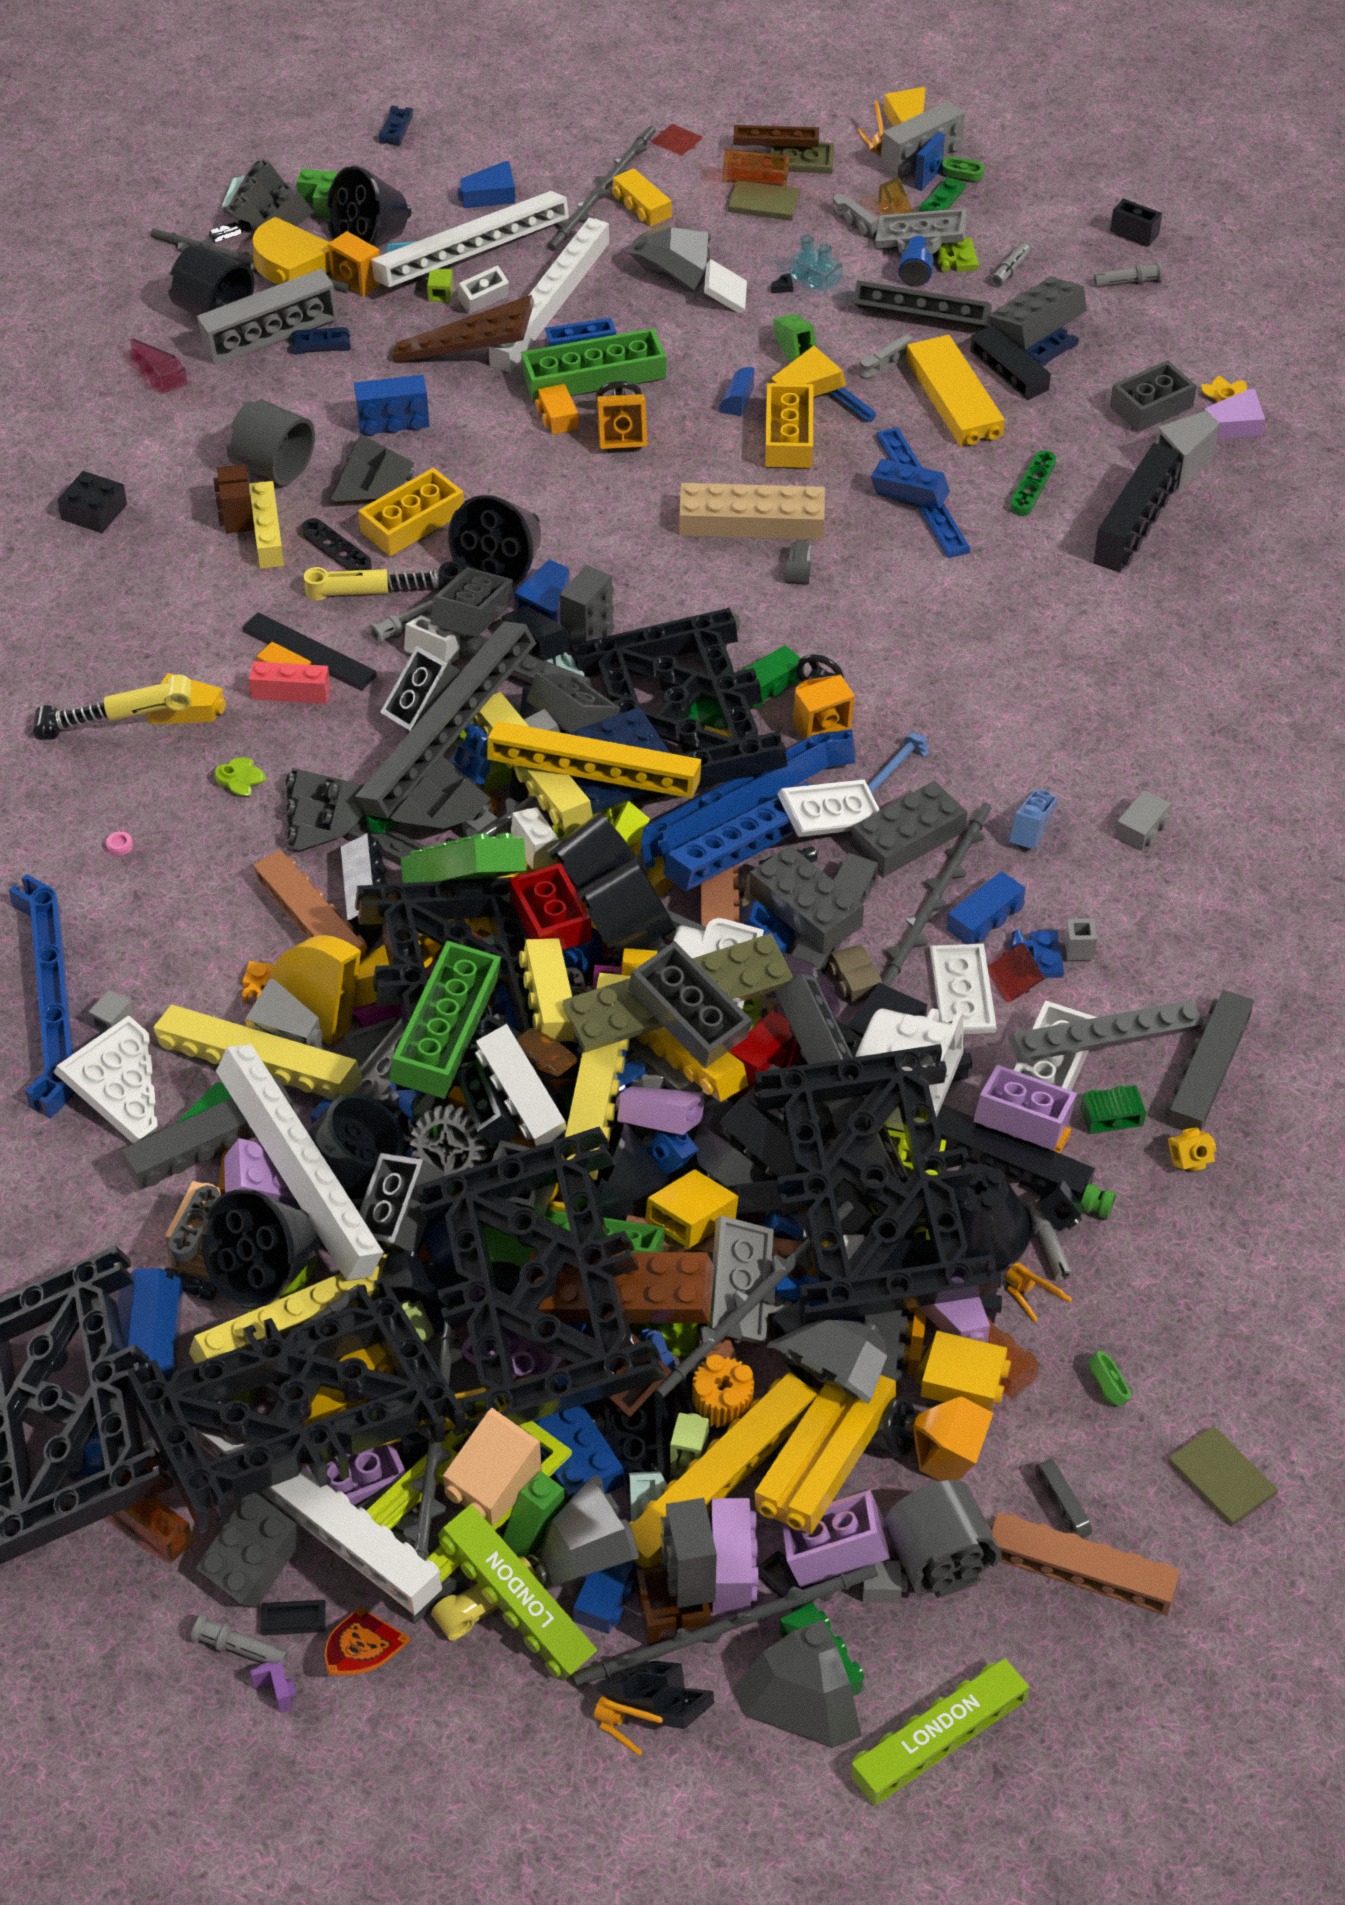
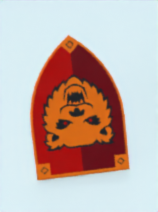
[324,1606,411,1676]

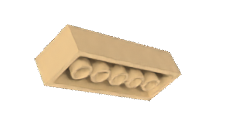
[679,483,825,540]

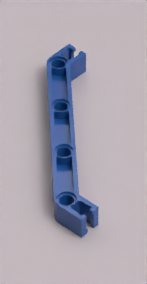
[641,729,856,868]
[9,874,76,1119]

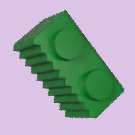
[1080,1085,1146,1134]

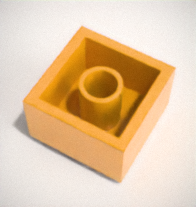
[328,231,381,297]

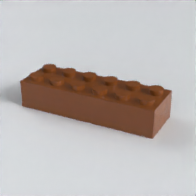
[529,1252,714,1323]

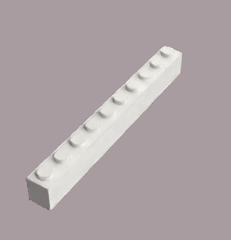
[371,191,569,287]
[489,217,609,373]
[216,1044,384,1281]
[192,1402,442,1615]

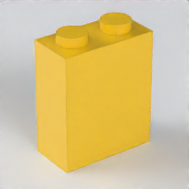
[645,1169,739,1248]
[921,1331,1011,1412]

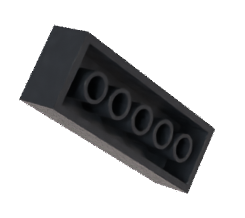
[1093,443,1181,573]

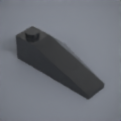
[603,1391,674,1490]

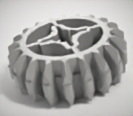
[410,1105,489,1177]

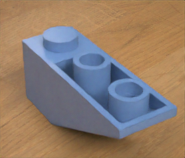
[1009,790,1059,849]

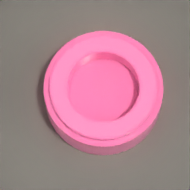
[106,832,133,856]

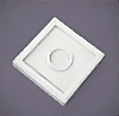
[704,259,747,313]

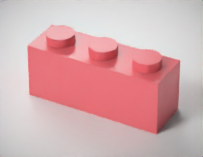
[249,661,330,704]

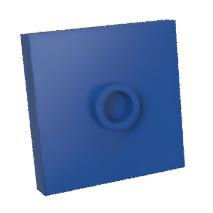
[915,132,945,191]

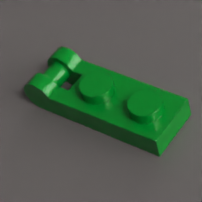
[919,177,966,212]

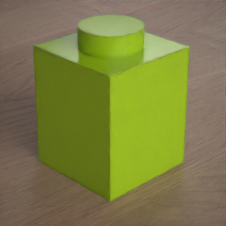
[427,269,454,303]

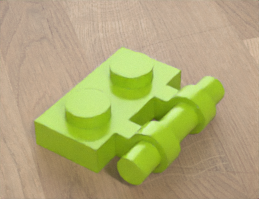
[935,237,979,272]

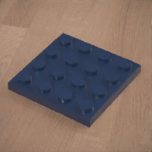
[567,707,670,814]

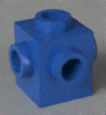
[646,1130,699,1175]

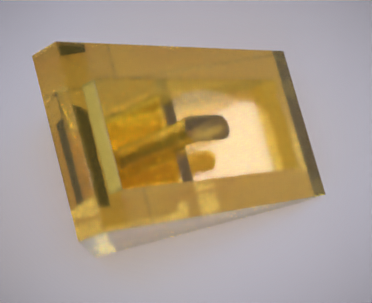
[878,177,914,215]

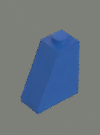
[457,161,515,208]
[514,559,570,623]

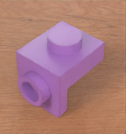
[250,1662,296,1713]

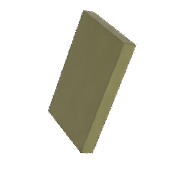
[768,142,834,174]
[728,180,801,221]
[1168,1426,1278,1527]

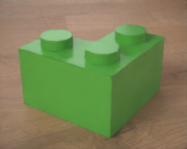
[296,169,339,219]

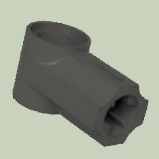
[785,539,811,584]

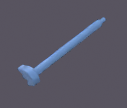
[867,732,929,794]

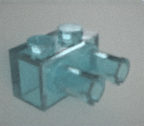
[790,235,842,292]

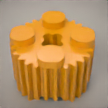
[692,1354,754,1428]

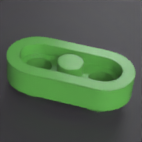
[942,157,985,181]
[1089,1351,1132,1406]

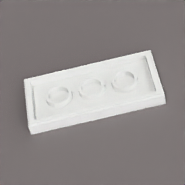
[777,780,880,837]
[930,944,997,1034]

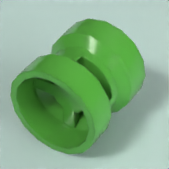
[1081,1183,1116,1219]

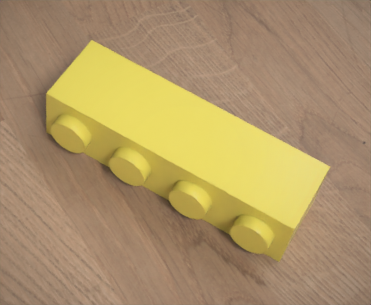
[249,481,284,569]
[519,939,575,1042]

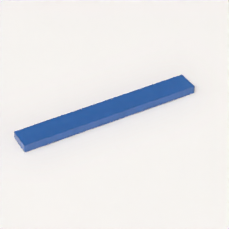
[876,427,970,558]

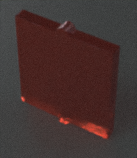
[652,123,702,156]
[987,942,1046,1003]

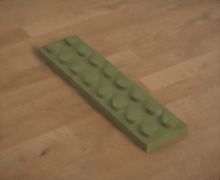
[562,933,794,1053]

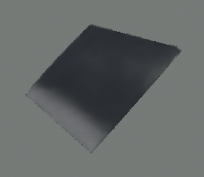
[597,1661,715,1729]

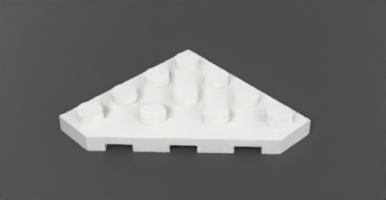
[54,1015,158,1144]

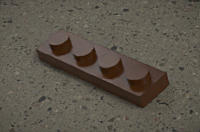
[733,125,819,148]

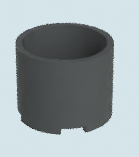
[227,399,315,486]
[884,1480,1002,1598]

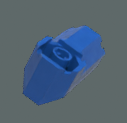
[118,1268,183,1402]

